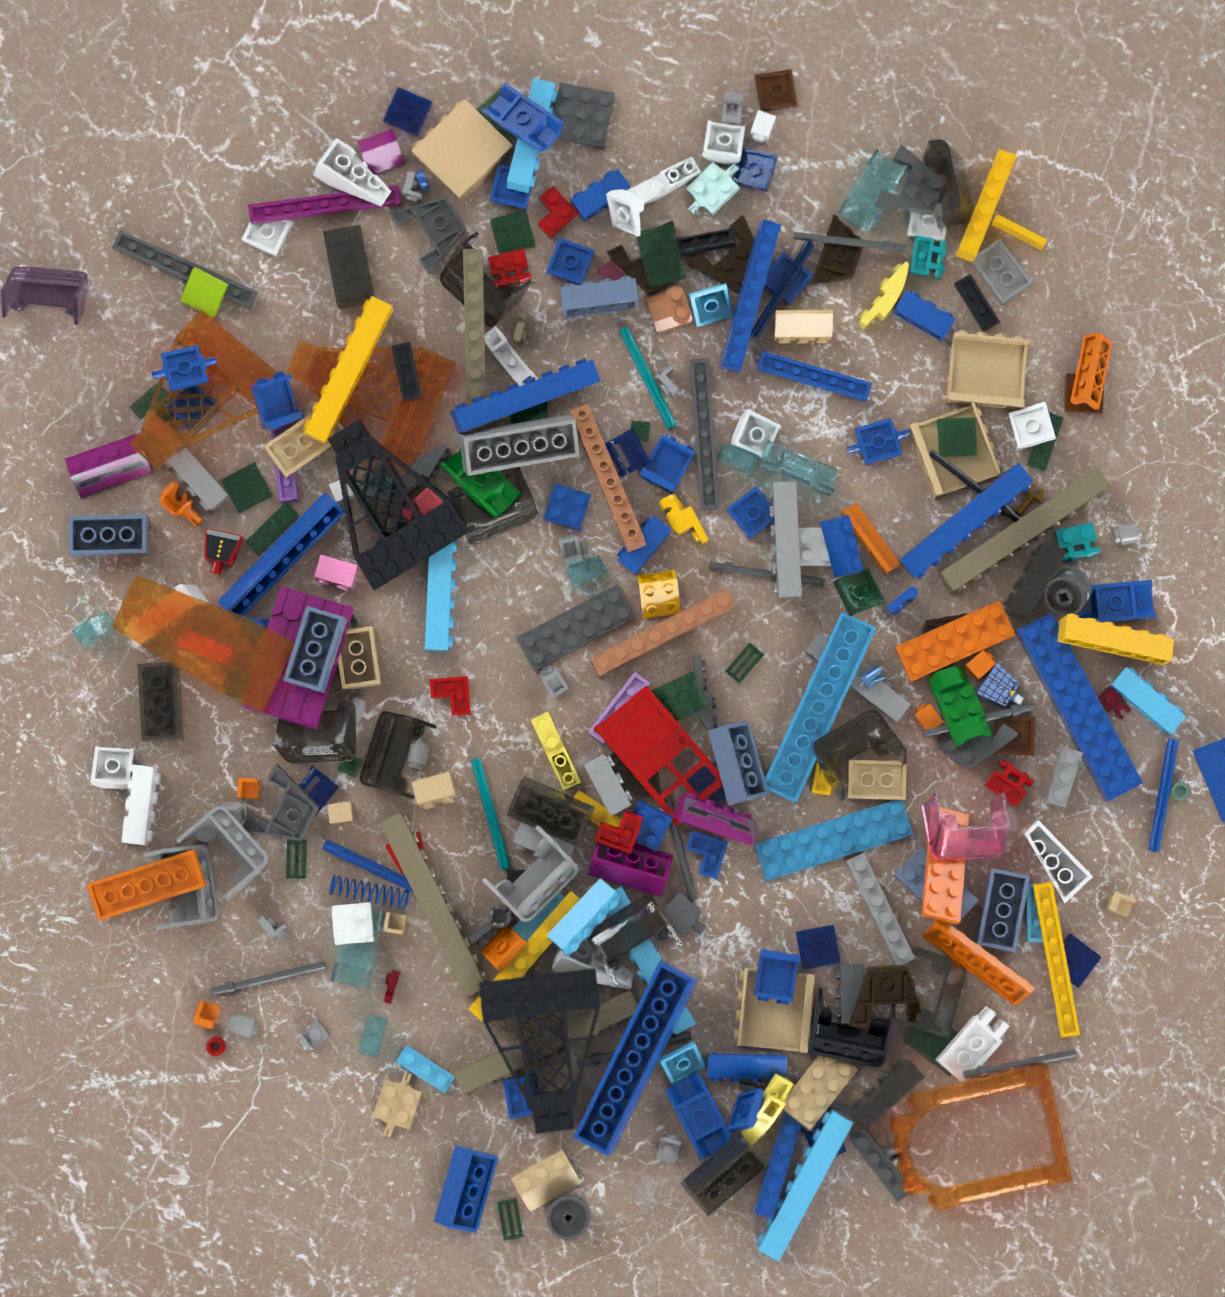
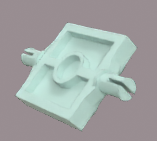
[686,162,740,215]

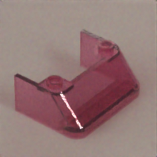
[922,792,1010,860]

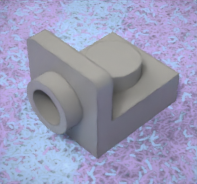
[402,171,422,203]
[538,665,569,698]
[257,916,288,940]
[298,1020,330,1051]
[656,1133,682,1164]

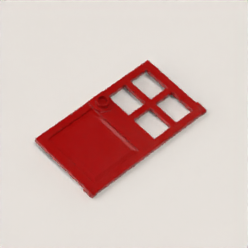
[593,685,723,826]

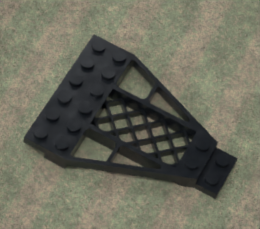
[328,419,470,591]
[478,968,600,1134]

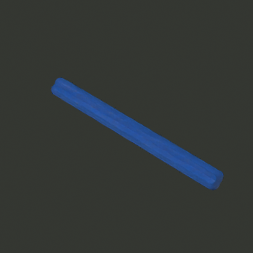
[1148,738,1179,852]
[323,840,414,893]

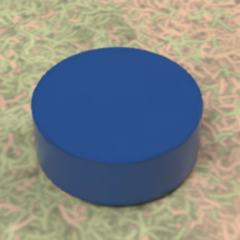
[417,170,429,190]

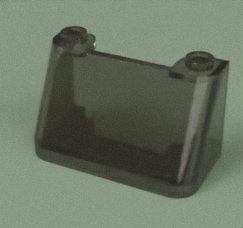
[922,139,974,228]
[447,467,538,544]
[273,700,357,764]

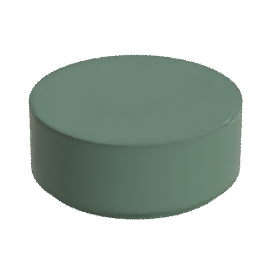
[1170,782,1190,801]

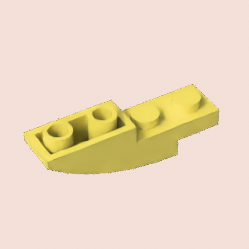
[858,262,909,329]
[530,711,581,791]
[734,1073,793,1146]

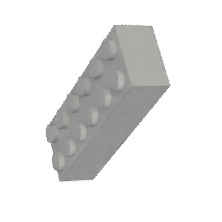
[459,414,580,476]

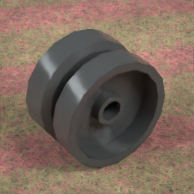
[1044,568,1093,617]
[547,1194,590,1240]

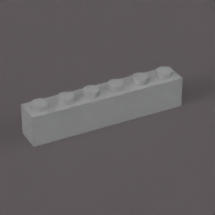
[135,410,230,512]
[768,481,802,599]
[804,633,911,724]
[845,853,915,965]

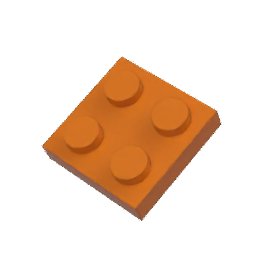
[480,925,527,972]

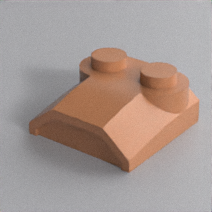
[645,286,693,334]

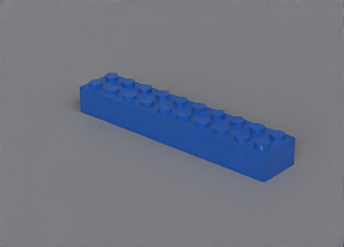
[1015,612,1143,802]
[573,961,699,1156]

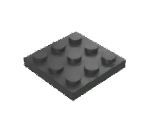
[553,83,615,149]

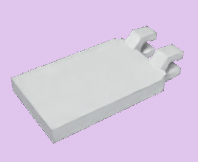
[935,1006,1009,1085]

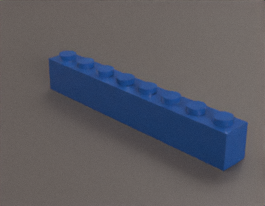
[719,219,781,373]
[450,358,600,433]
[898,463,1034,578]
[218,492,345,622]

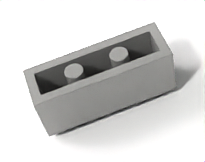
[1043,747,1083,809]
[584,754,633,816]
[513,821,575,858]

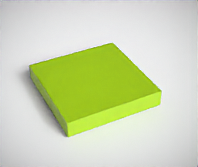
[180,267,229,318]

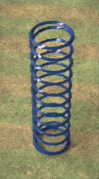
[329,874,409,910]

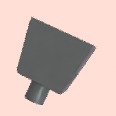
[657,891,706,935]

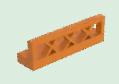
[1070,332,1112,410]
[840,503,901,576]

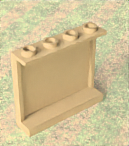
[411,99,513,202]
[946,330,1030,410]
[908,402,1002,499]
[733,967,815,1053]

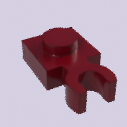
[1098,685,1131,720]
[383,970,401,1004]

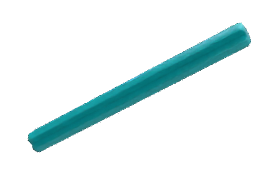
[619,327,677,430]
[471,758,510,870]

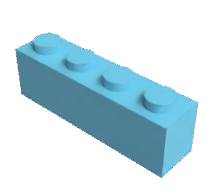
[1110,667,1186,735]
[547,879,621,956]

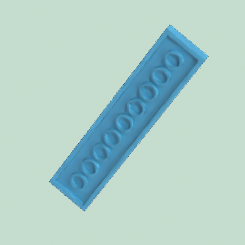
[765,612,877,803]

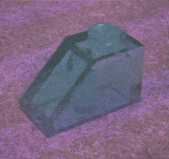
[716,444,759,477]
[565,555,608,589]
[72,612,118,649]
[358,1014,388,1058]

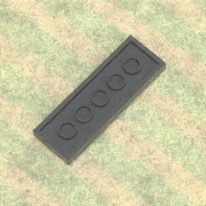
[516,584,636,672]

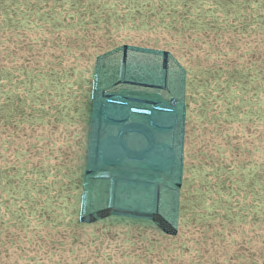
[838,148,909,232]
[760,440,837,496]
[331,904,385,988]

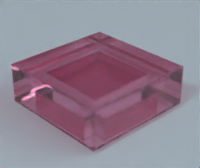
[597,259,623,281]

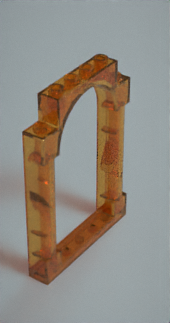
[889,1064,1072,1211]

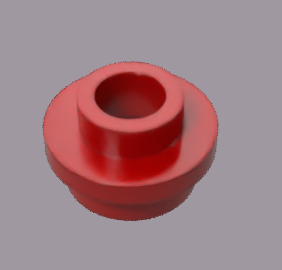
[206,1037,226,1056]

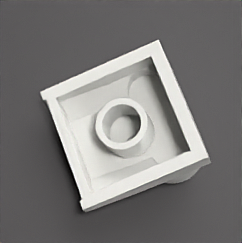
[703,121,745,165]
[606,189,644,237]
[731,409,781,460]
[90,746,134,789]
[332,902,374,945]

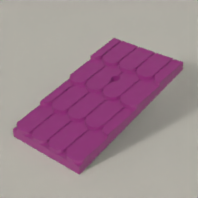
[244,586,354,730]

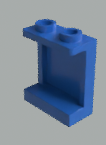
[250,371,305,430]
[639,434,695,494]
[753,949,800,1005]

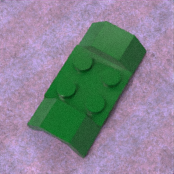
[440,448,521,517]
[927,666,992,747]

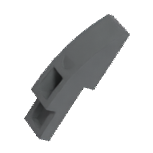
[395,444,450,505]
[687,655,717,731]

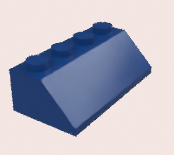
[1192,738,1225,822]
[707,1053,787,1082]
[434,1145,499,1233]

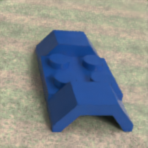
[482,83,564,152]
[1076,580,1157,623]
[665,1072,735,1160]

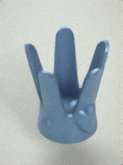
[858,662,887,689]

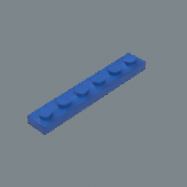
[757,351,872,402]
[753,1111,801,1219]

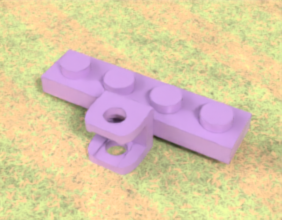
[588,672,650,744]

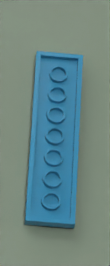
[754,800,913,881]

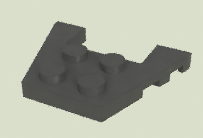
[874,144,946,215]
[389,197,466,274]
[938,724,1019,771]
[244,764,320,841]

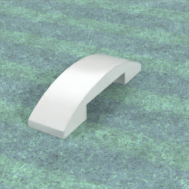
[485,326,538,386]

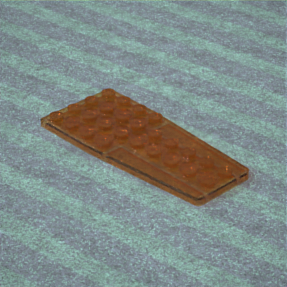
[112,576,295,712]

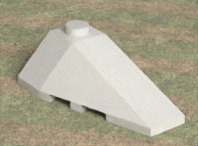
[313,138,391,206]
[552,938,634,990]

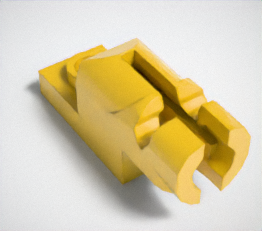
[659,494,709,545]

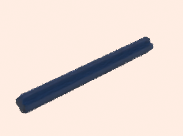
[751,240,815,339]

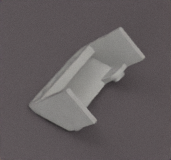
[176,806,268,902]
[482,826,578,922]
[144,845,219,930]

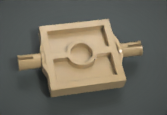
[372,1071,423,1137]

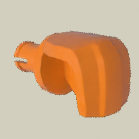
[160,481,204,527]

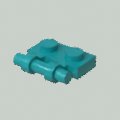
[909,236,948,279]
[1054,522,1100,562]

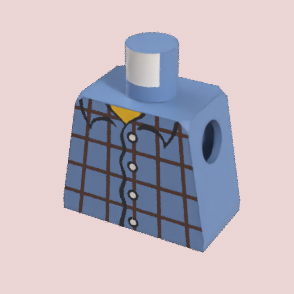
[976,663,1024,707]

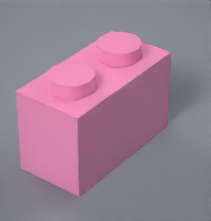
[314,555,359,591]

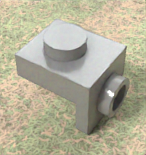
[721,92,743,124]
[657,365,678,397]
[558,534,583,566]

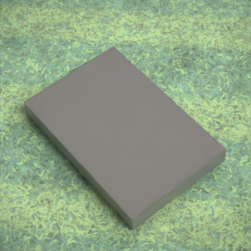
[970,238,1033,306]

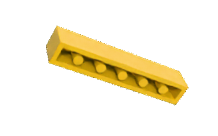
[955,148,1017,263]
[1057,614,1174,665]

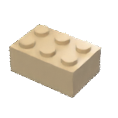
[338,626,382,691]
[411,772,458,810]

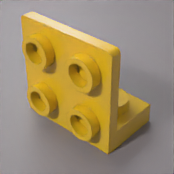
[637,570,681,619]

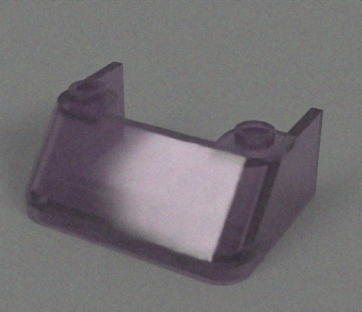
[1,266,88,325]

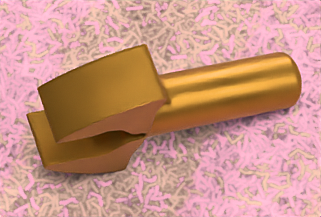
[1016,483,1044,516]

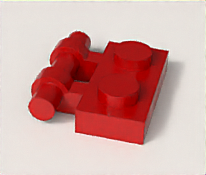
[487,249,532,288]
[984,759,1034,808]

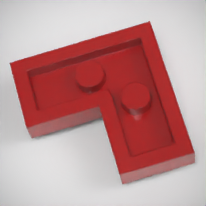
[537,186,578,239]
[429,676,471,716]
[595,811,644,854]

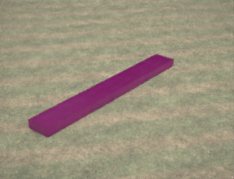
[248,185,401,225]

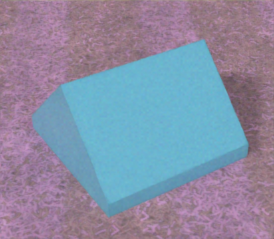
[688,283,733,327]
[659,1040,707,1085]

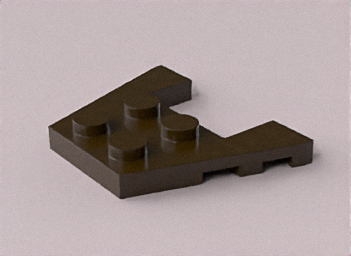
[687,215,754,294]
[607,220,682,295]
[850,965,925,1027]

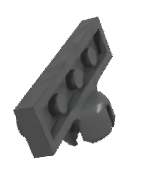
[468,905,515,944]
[849,1127,914,1202]

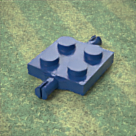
[151,345,217,391]
[846,418,911,466]

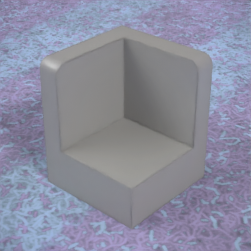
[220,801,248,825]

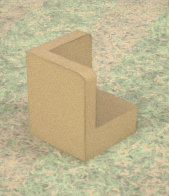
[327,801,354,824]
[1105,891,1136,917]
[383,912,407,935]

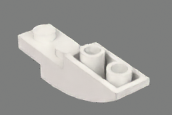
[627,156,701,204]

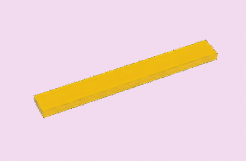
[1032,881,1080,1038]

